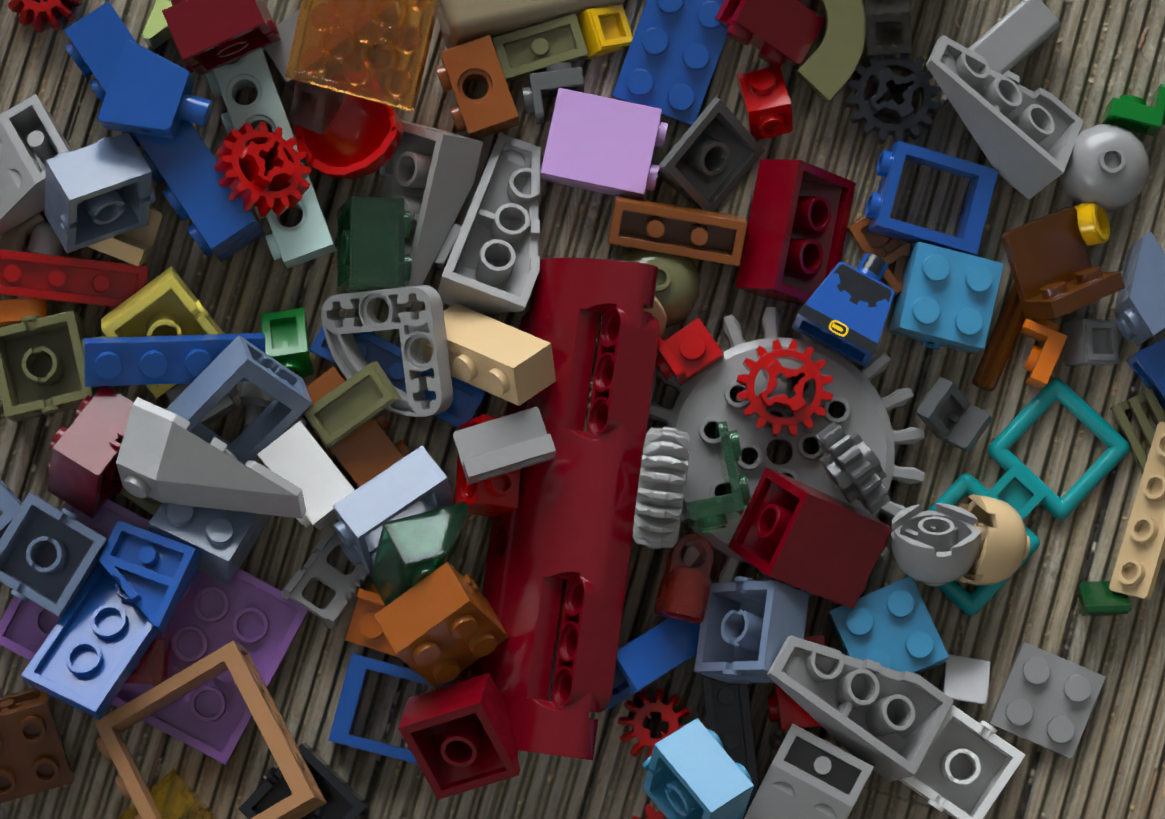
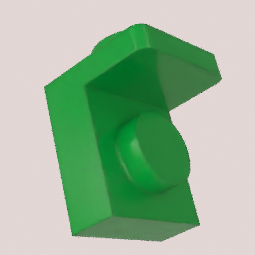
[1102,84,1165,136]
[260,308,314,377]

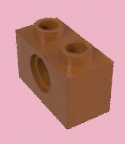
[435,35,519,140]

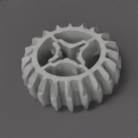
[633,427,691,549]

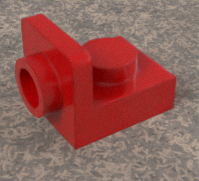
[655,318,724,386]

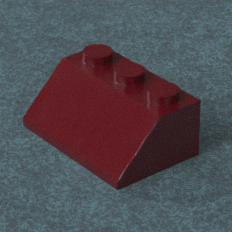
[735,159,856,305]

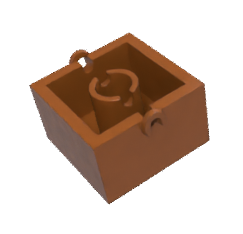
[374,562,509,689]

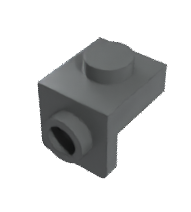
[522,62,584,125]
[916,377,992,452]

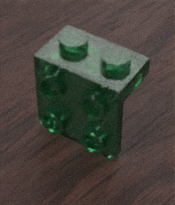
[685,421,751,533]

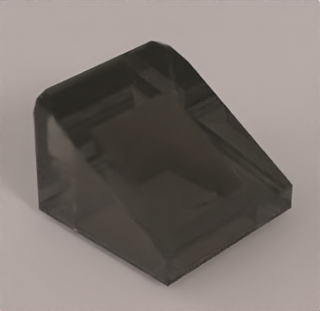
[289,78,348,134]

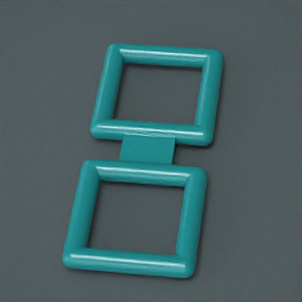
[927,378,1130,616]

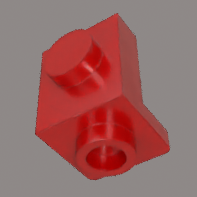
[737,66,793,140]

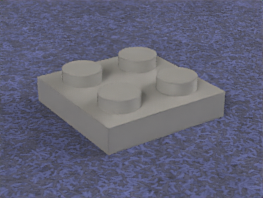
[988,641,1106,759]

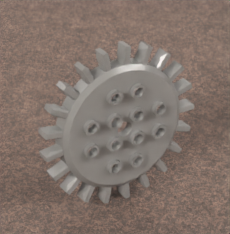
[648,307,925,597]

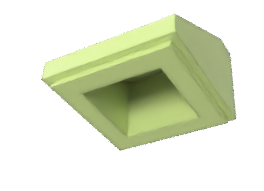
[142,0,172,49]

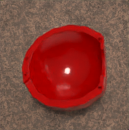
[295,71,404,179]

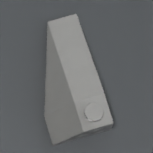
[926,35,1084,199]
[377,120,483,308]
[438,133,541,315]
[116,397,306,519]
[767,636,954,782]

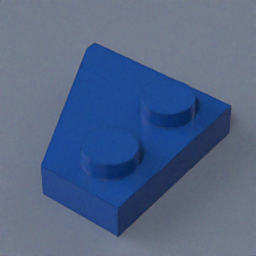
[99,520,201,633]

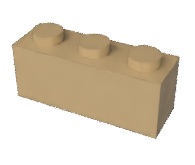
[421,303,556,406]

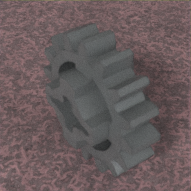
[815,422,891,514]

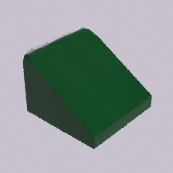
[1078,581,1131,616]

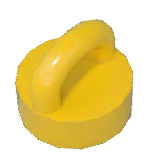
[1073,201,1110,246]

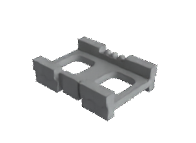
[281,527,371,630]

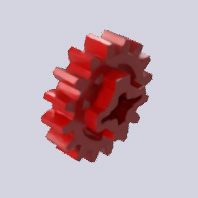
[214,121,311,217]
[736,339,833,437]

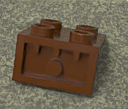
[1001,207,1125,319]
[0,688,74,803]

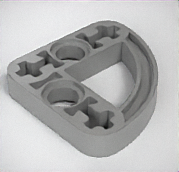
[321,285,453,417]

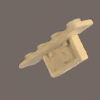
[1109,422,1165,600]

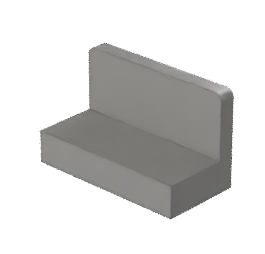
[453,407,556,485]

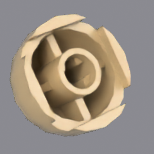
[956,494,1030,585]

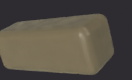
[433,0,626,49]

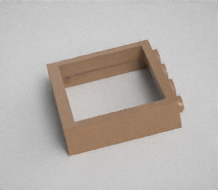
[94,640,327,819]

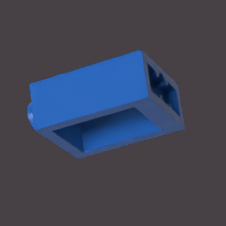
[864,141,999,256]
[328,654,457,764]

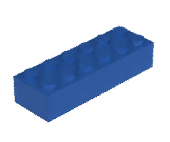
[64,1,265,263]

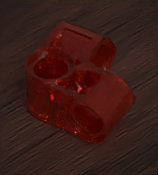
[654,534,713,625]

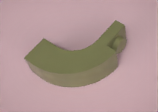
[795,0,866,103]

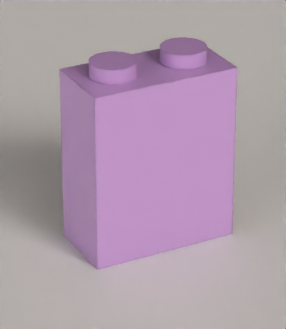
[540,88,668,199]

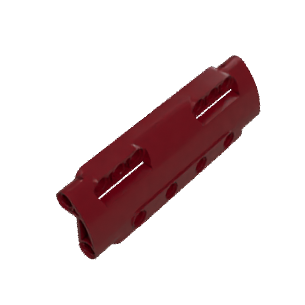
[472,258,660,760]

